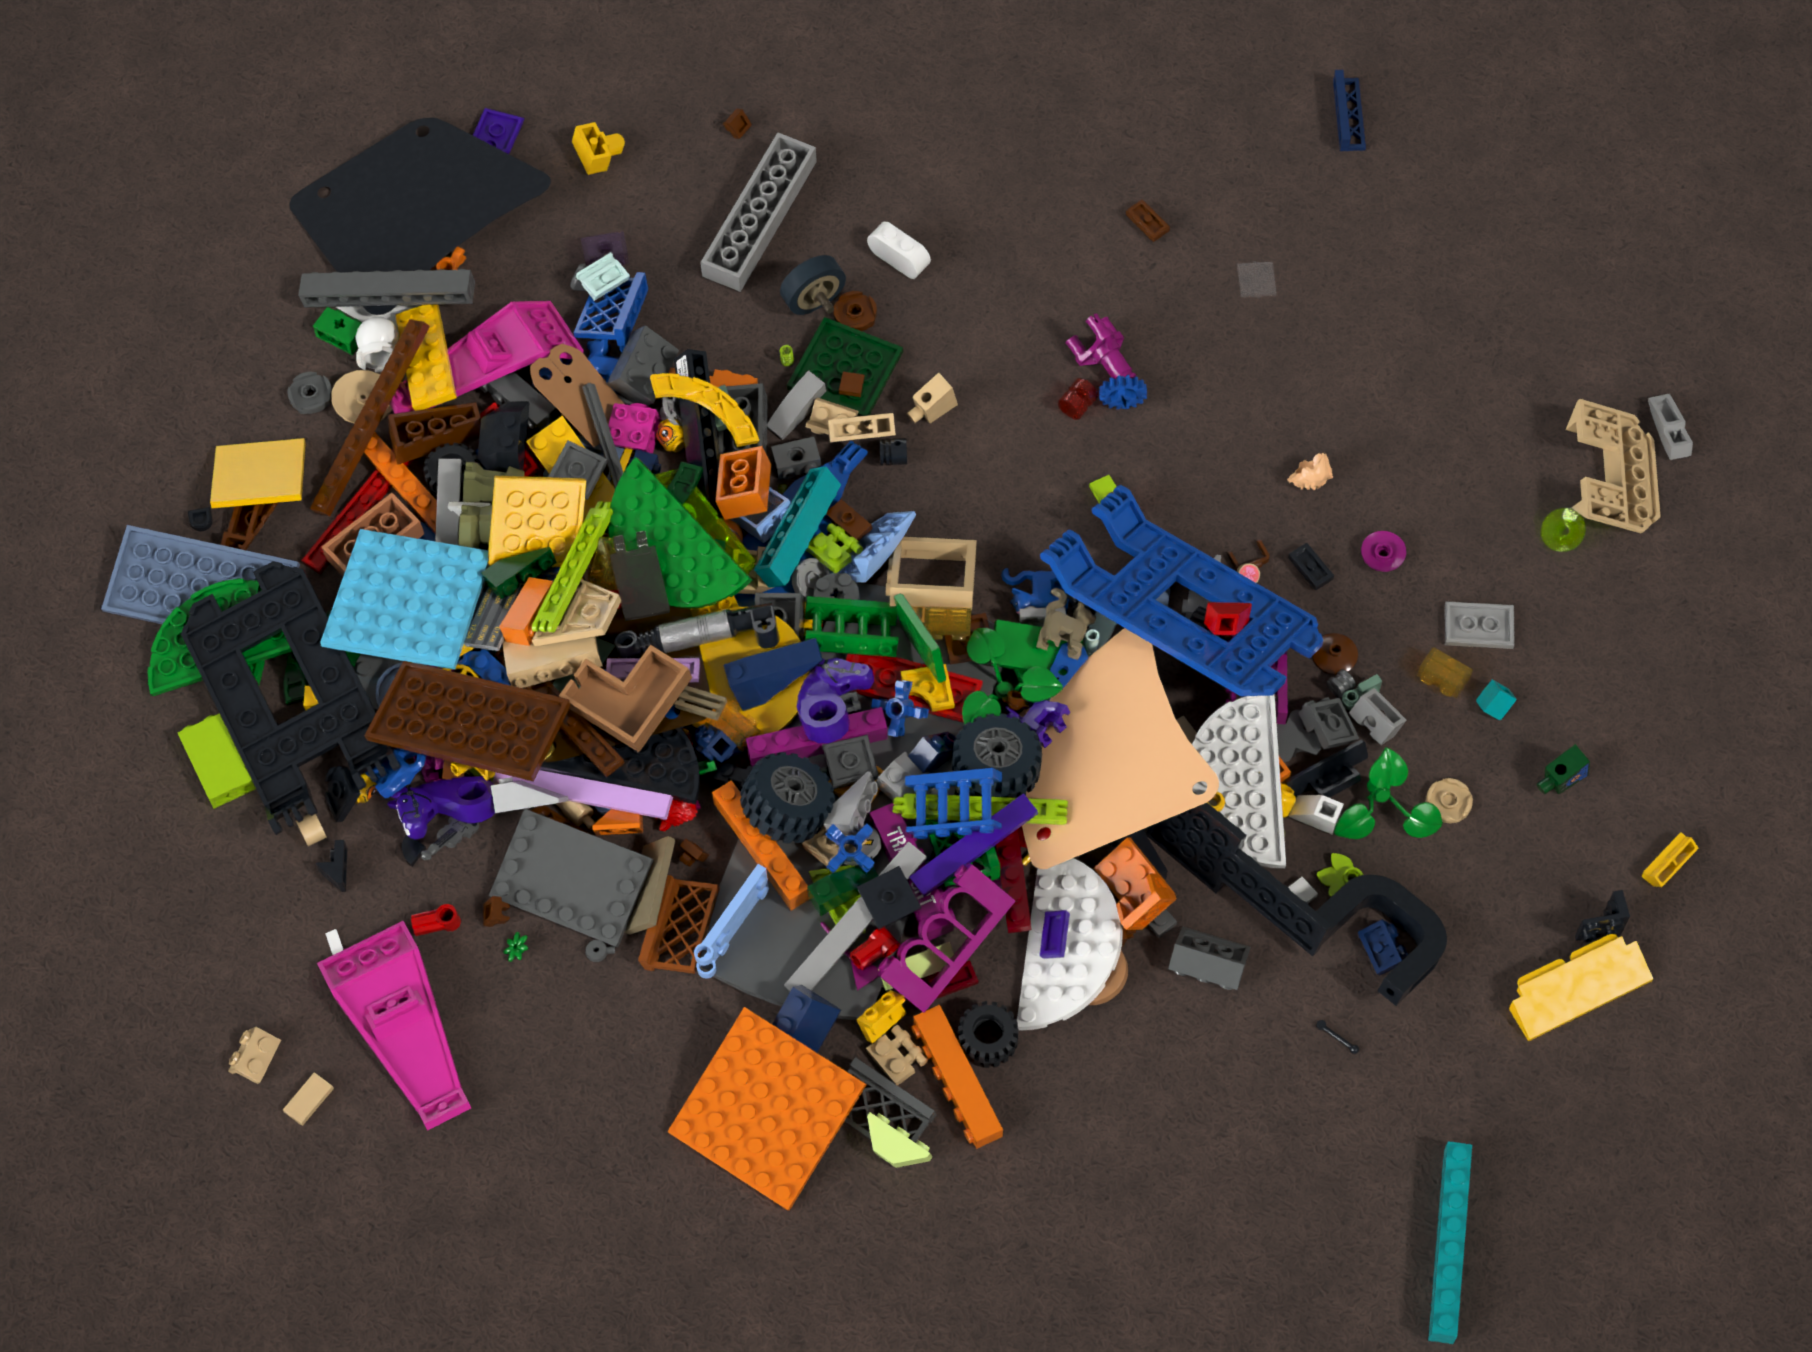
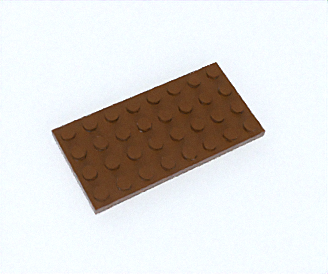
[364,661,571,782]

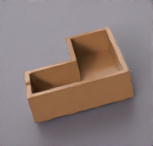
[559,645,692,752]

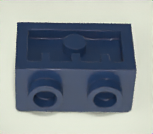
[1358,919,1408,976]

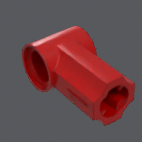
[411,904,461,936]
[850,928,900,971]

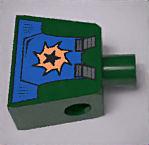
[1536,744,1590,795]

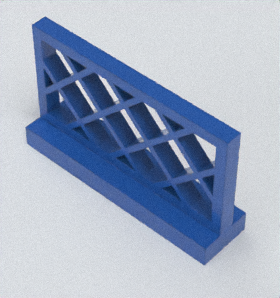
[574,272,648,346]

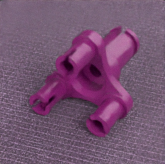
[1066,313,1136,379]

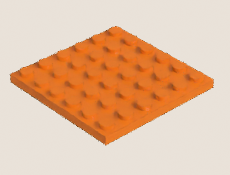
[668,1007,867,1210]

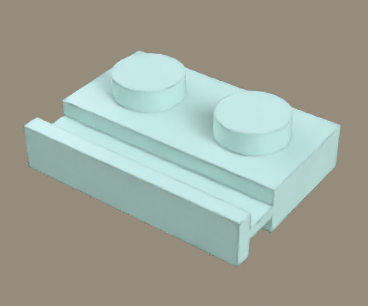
[576,252,630,301]

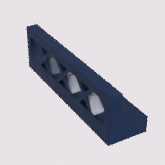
[1333,70,1366,151]

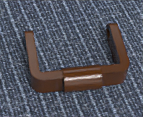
[1227,539,1270,571]

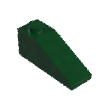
[807,865,879,916]

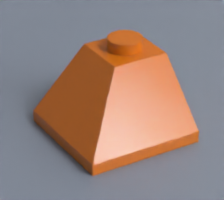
[592,809,643,836]

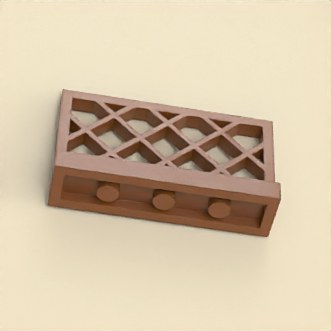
[638,875,720,974]

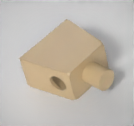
[907,373,958,424]

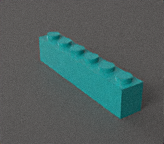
[754,467,841,588]

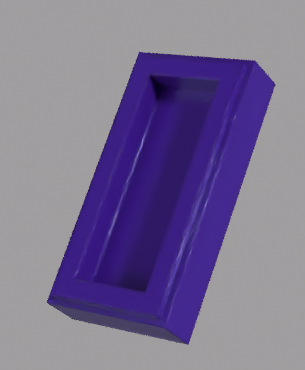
[1039,910,1070,959]

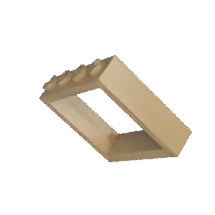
[886,537,977,610]

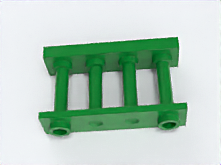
[805,596,898,657]

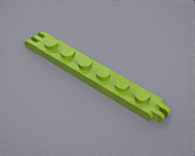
[532,501,613,633]
[893,793,1068,825]

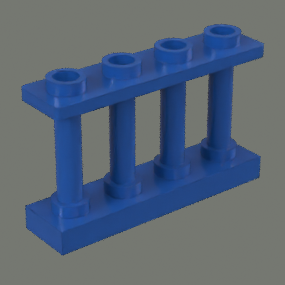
[905,768,1002,839]

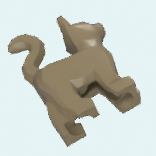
[1036,588,1096,660]

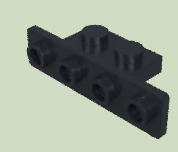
[1285,740,1368,798]

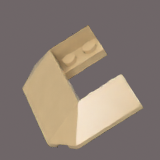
[1566,399,1661,533]

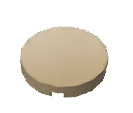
[1425,778,1473,824]

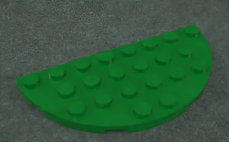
[609,457,752,609]
[148,579,292,696]

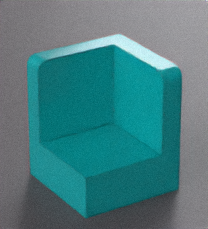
[1476,679,1517,720]

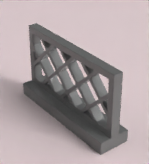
[844,1057,937,1143]

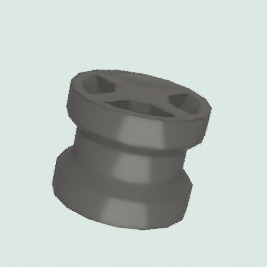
[1327,669,1356,698]

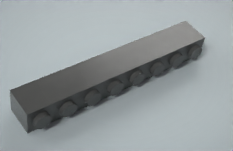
[298,269,475,307]

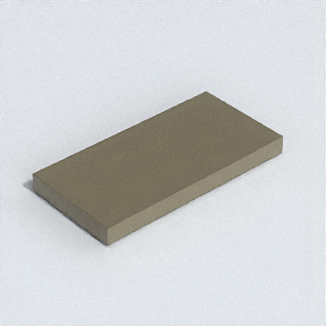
[624,836,675,935]

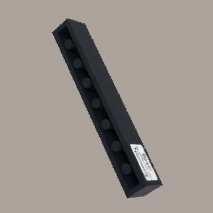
[674,349,723,525]

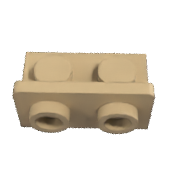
[805,398,858,435]

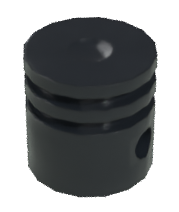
[880,438,907,466]

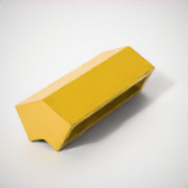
[1642,832,1698,887]

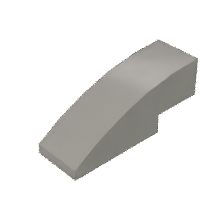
[767,371,826,440]
[1648,394,1693,460]

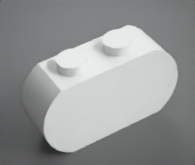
[867,222,931,279]

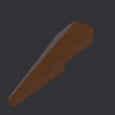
[220,502,279,550]

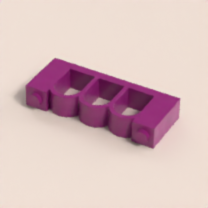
[877,863,1015,1013]

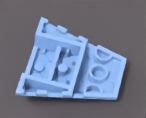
[820,511,916,583]

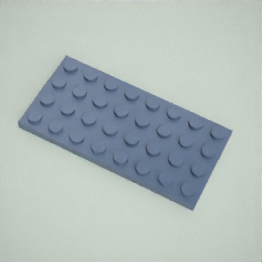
[101,525,300,624]

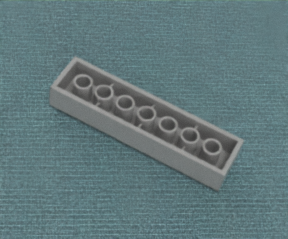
[701,133,817,292]

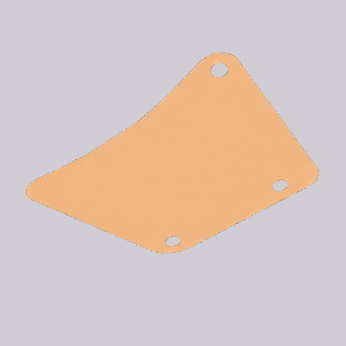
[1019,628,1219,869]

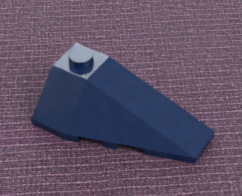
[724,638,823,711]

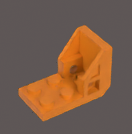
[1094,837,1177,930]

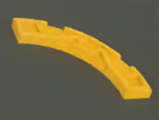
[650,373,759,447]

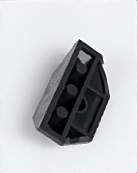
[477,401,530,472]

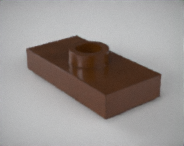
[1126,199,1170,242]
[825,499,873,541]

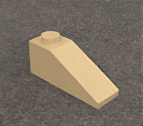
[828,413,896,442]

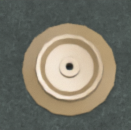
[332,370,392,424]

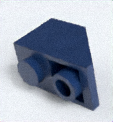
[908,732,956,773]

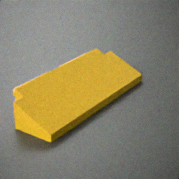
[1509,934,1653,1041]

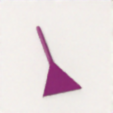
[820,922,879,991]

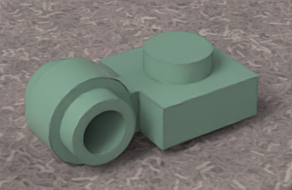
[1341,674,1382,710]

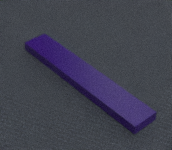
[909,793,1038,897]

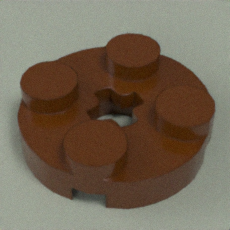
[834,291,877,331]

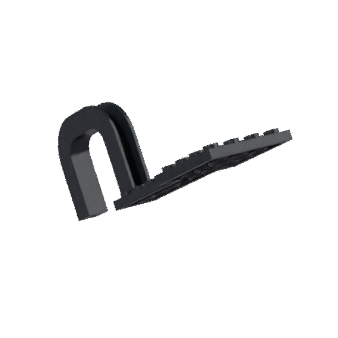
[1146,791,1447,1006]

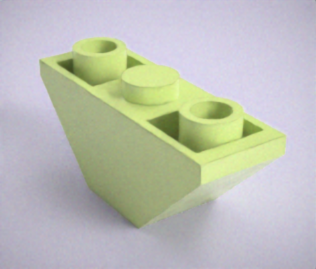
[867,1112,932,1168]

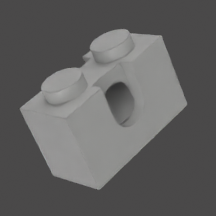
[1349,688,1407,745]

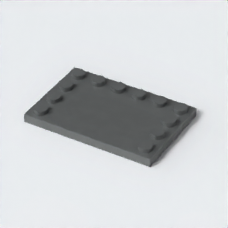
[489,809,654,947]

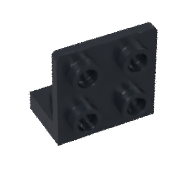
[1575,890,1630,943]

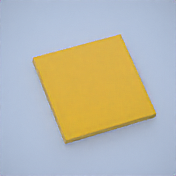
[210,438,306,508]
[488,476,586,567]

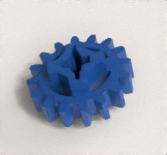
[1099,375,1147,409]

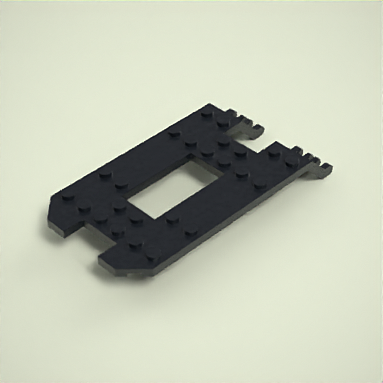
[181,561,401,835]

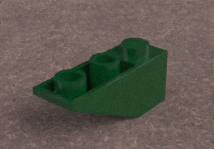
[481,547,557,599]

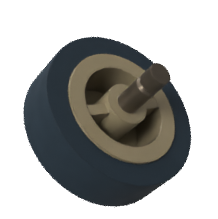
[780,255,846,315]

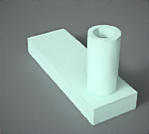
[1083,612,1117,657]

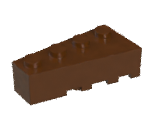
[388,402,481,465]

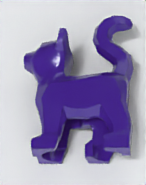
[1005,700,1070,748]

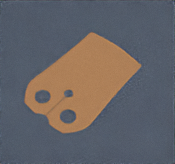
[530,344,624,447]

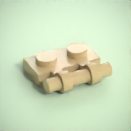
[866,1025,928,1086]

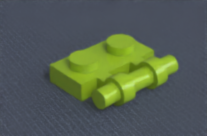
[806,523,863,573]

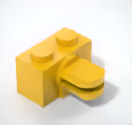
[572,122,625,175]

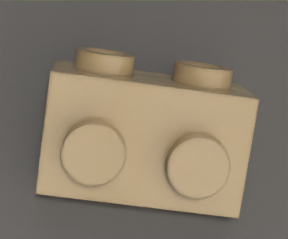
[228,1027,281,1084]

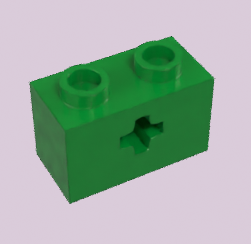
[313,307,362,355]

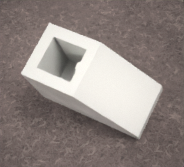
[1289,795,1344,834]

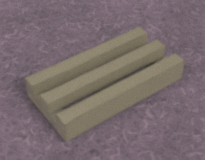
[675,686,727,721]

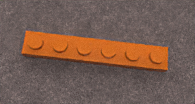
[363,432,437,535]

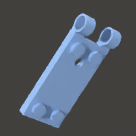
[694,864,769,978]

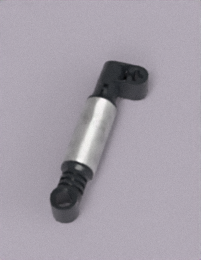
[614,602,780,658]

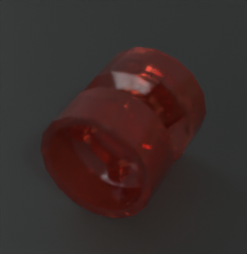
[1058,378,1098,420]

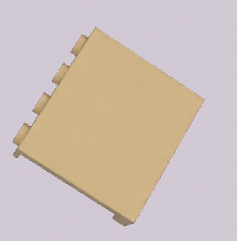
[502,597,603,688]

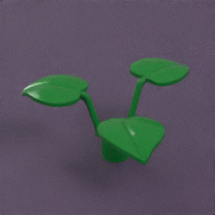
[962,628,1063,725]
[1334,747,1443,839]

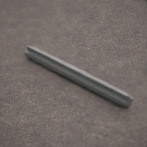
[583,383,623,489]

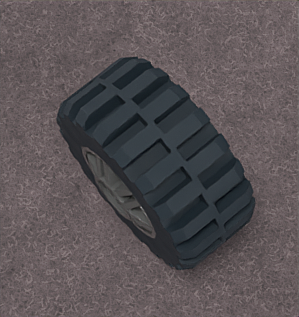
[952,714,1042,798]
[740,752,835,843]

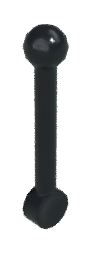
[1316,1020,1359,1054]

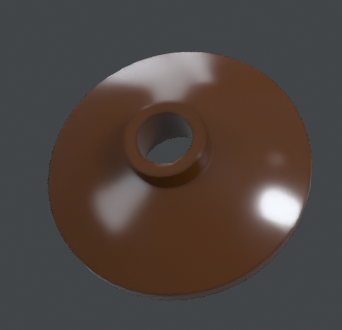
[1313,633,1358,675]

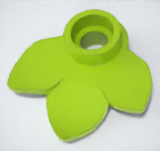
[1317,853,1363,897]

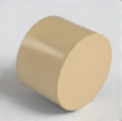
[295,814,327,846]

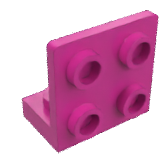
[608,403,662,453]

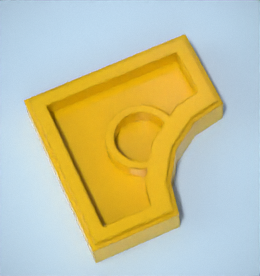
[901,664,955,712]

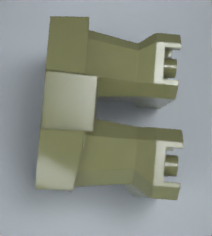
[458,462,524,549]

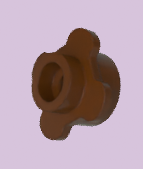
[1002,690,1029,710]

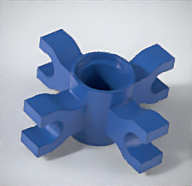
[871,680,929,737]
[825,824,875,873]

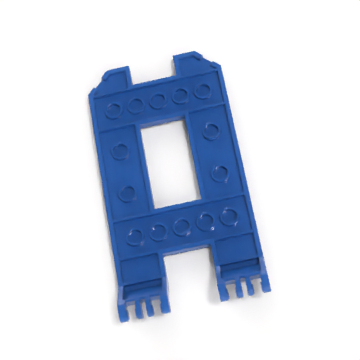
[1040,485,1323,696]

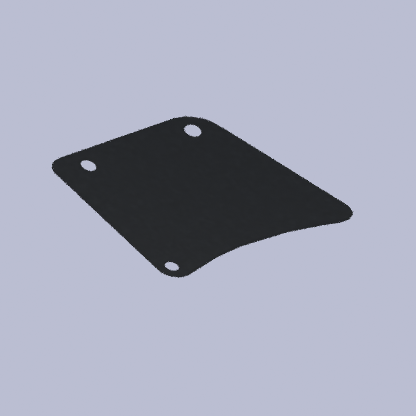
[289,118,551,315]

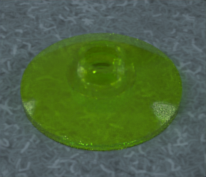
[1541,508,1586,552]

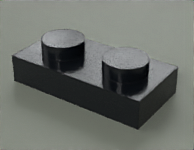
[1288,543,1334,591]

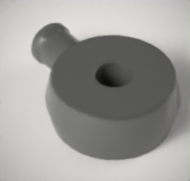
[585,940,615,962]

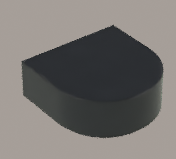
[188,507,213,532]

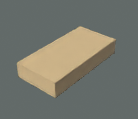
[283,1073,334,1126]

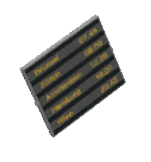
[464,581,525,651]

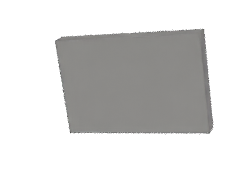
[1445,602,1514,649]

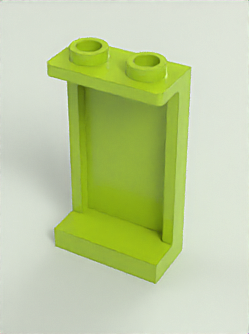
[178,713,256,809]

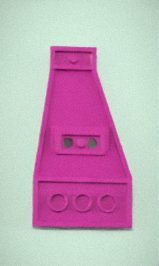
[389,301,584,414]
[317,921,471,1131]

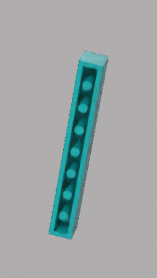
[1428,1141,1472,1344]

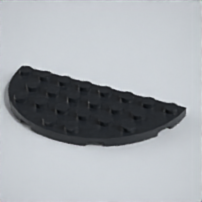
[540,728,700,805]

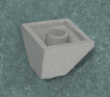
[876,752,935,801]

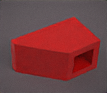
[1204,602,1252,635]

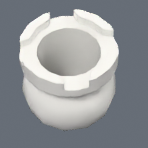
[356,317,400,372]

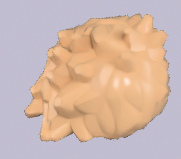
[1287,453,1333,490]

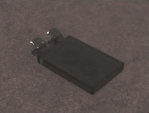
[610,531,670,621]

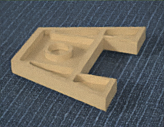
[532,579,621,646]

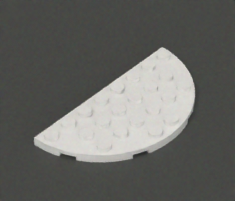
[1192,695,1286,869]
[1017,858,1123,1030]

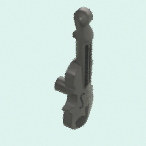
[421,817,479,860]

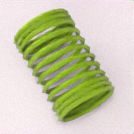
[779,345,794,366]

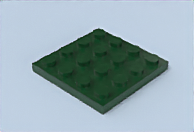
[787,317,903,417]

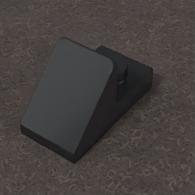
[315,840,348,892]

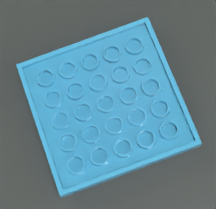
[320,529,489,670]

